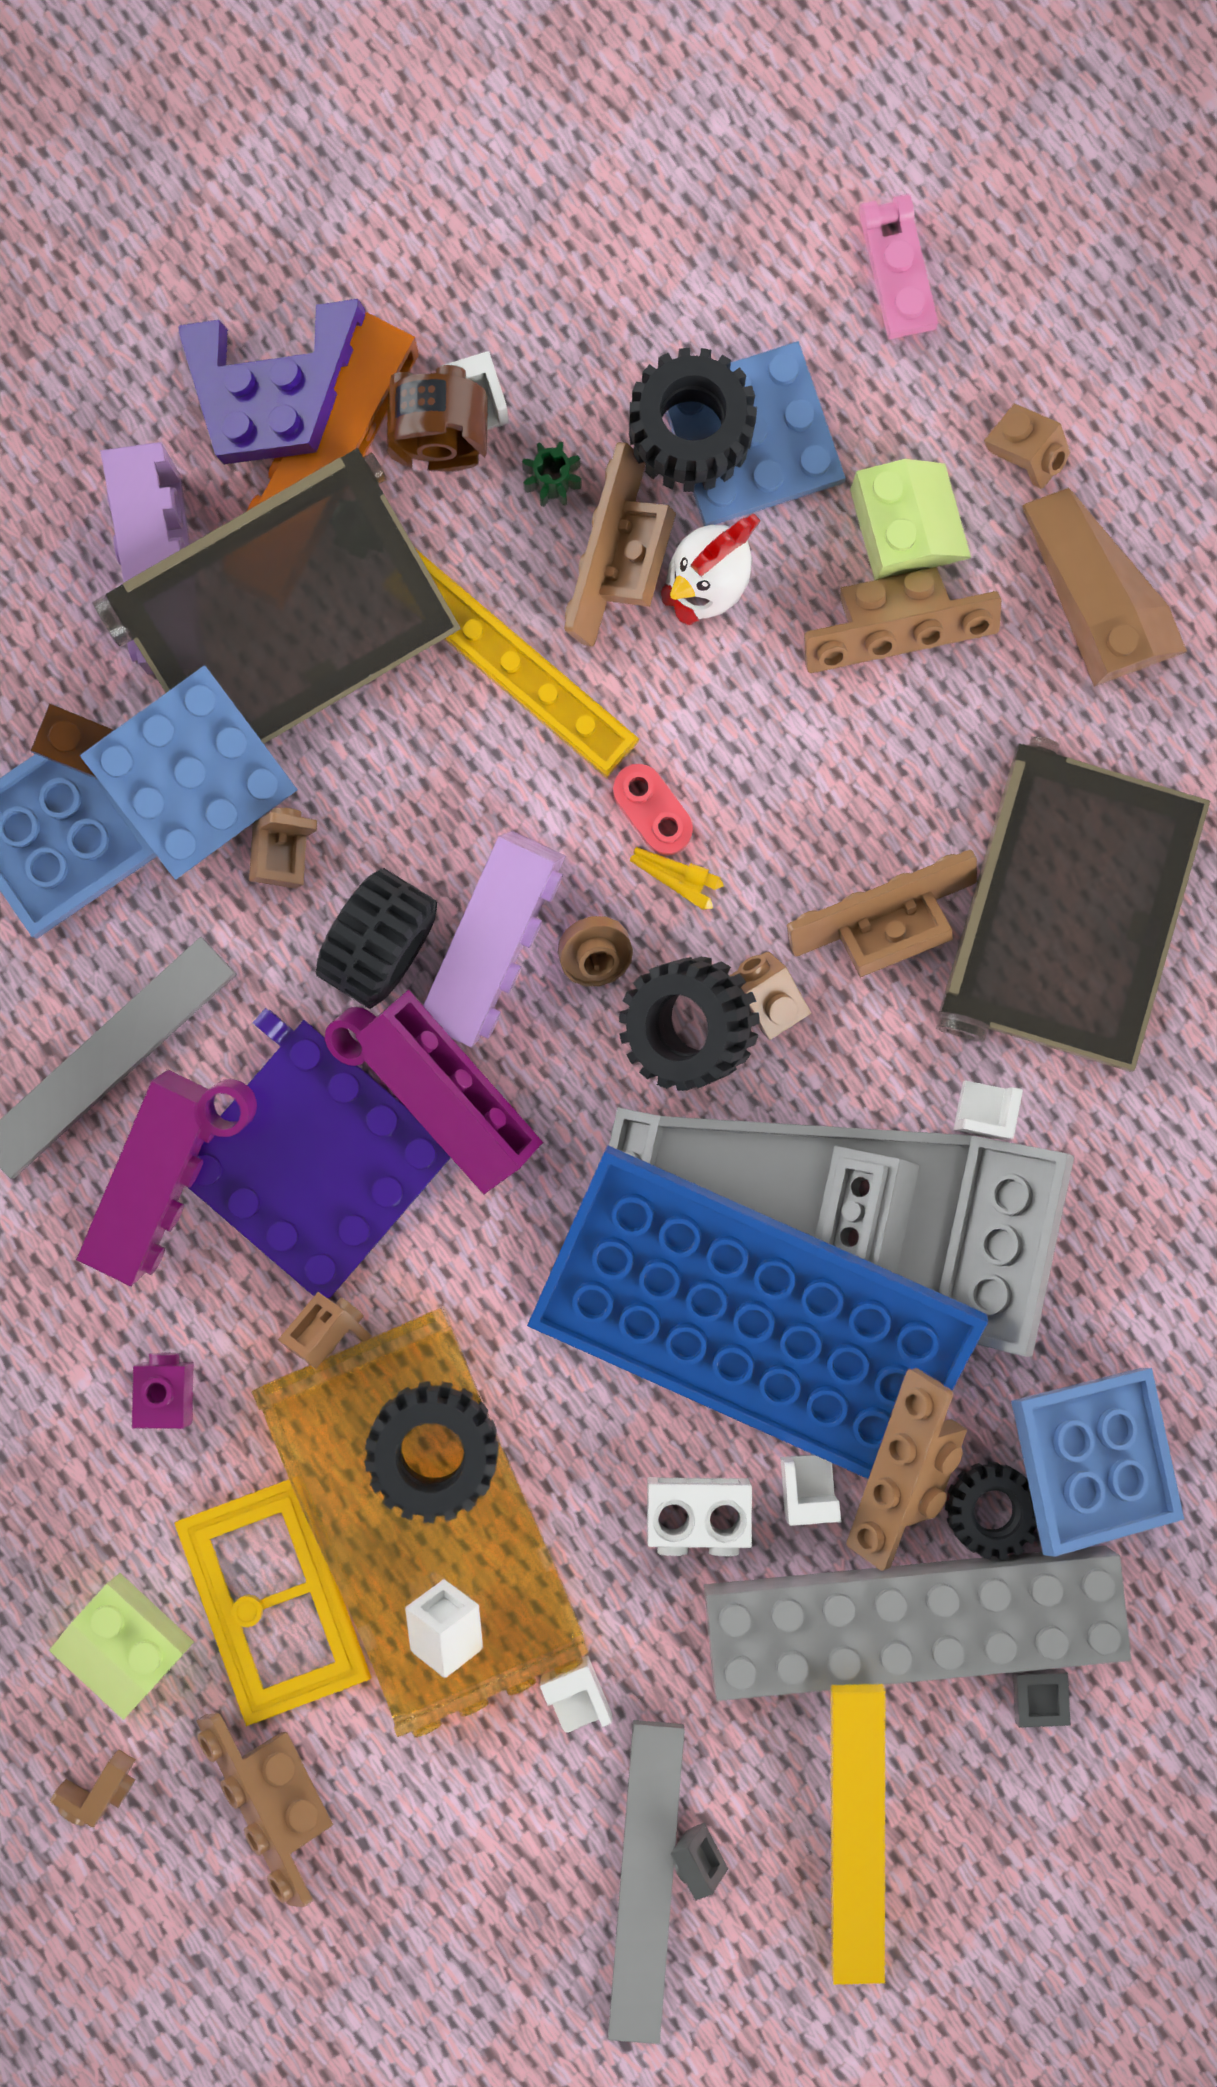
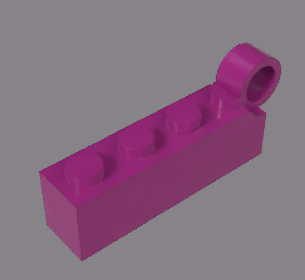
[325,989,544,1194]
[76,1070,257,1287]

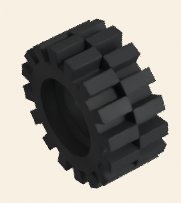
[945,1462,1038,1560]

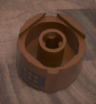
[387,365,488,471]

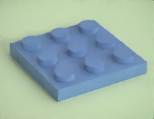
[666,341,846,526]
[80,665,298,880]
[0,754,157,939]
[1011,1368,1184,1557]

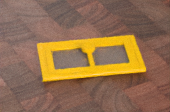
[174,1475,372,1726]

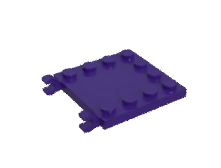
[189,1008,451,1299]

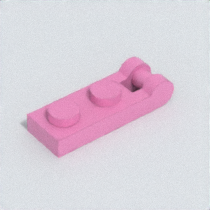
[859,194,938,340]

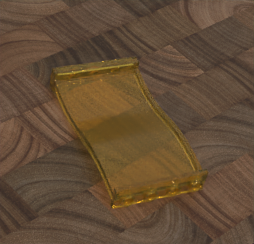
[251,1306,589,1738]

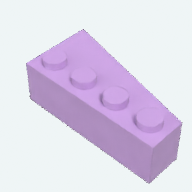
[100,442,207,675]
[423,831,566,1047]

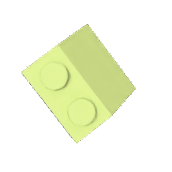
[850,459,971,580]
[49,1573,194,1720]

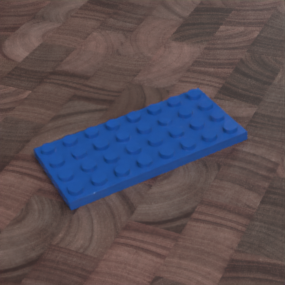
[527,1145,988,1479]

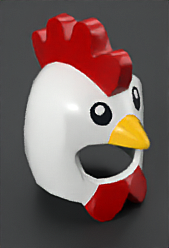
[660,514,761,625]

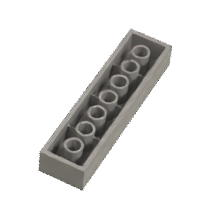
[704,1546,1132,1701]

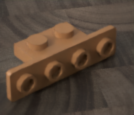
[564,442,676,647]
[804,567,1002,673]
[787,850,977,978]
[846,1368,968,1571]
[196,1713,333,1908]

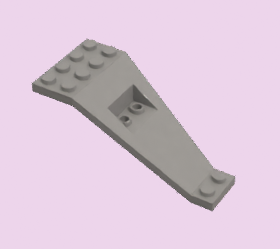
[609,1107,1074,1357]

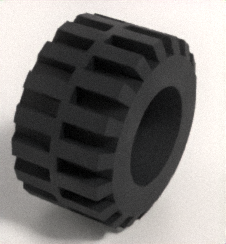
[629,347,757,492]
[316,868,437,1009]
[619,956,760,1091]
[364,1381,499,1524]

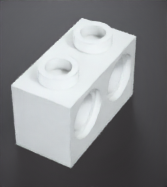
[647,1477,752,1556]

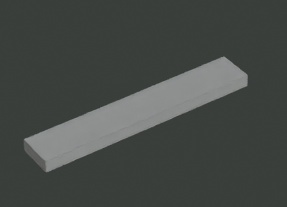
[0,936,237,1179]
[608,1720,685,2044]

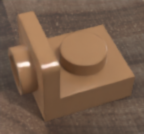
[278,1292,372,1369]

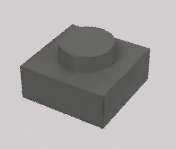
[1013,1669,1071,1728]
[671,1823,728,1901]

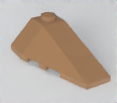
[1022,488,1187,687]

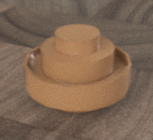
[557,916,633,986]

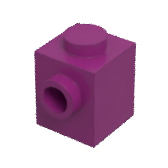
[132,1352,194,1429]

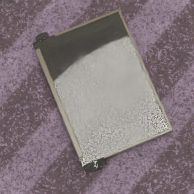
[92,448,461,744]
[936,736,1210,1072]

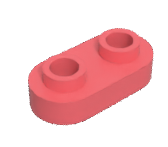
[613,764,693,856]

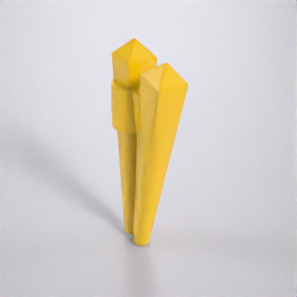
[630,847,724,910]

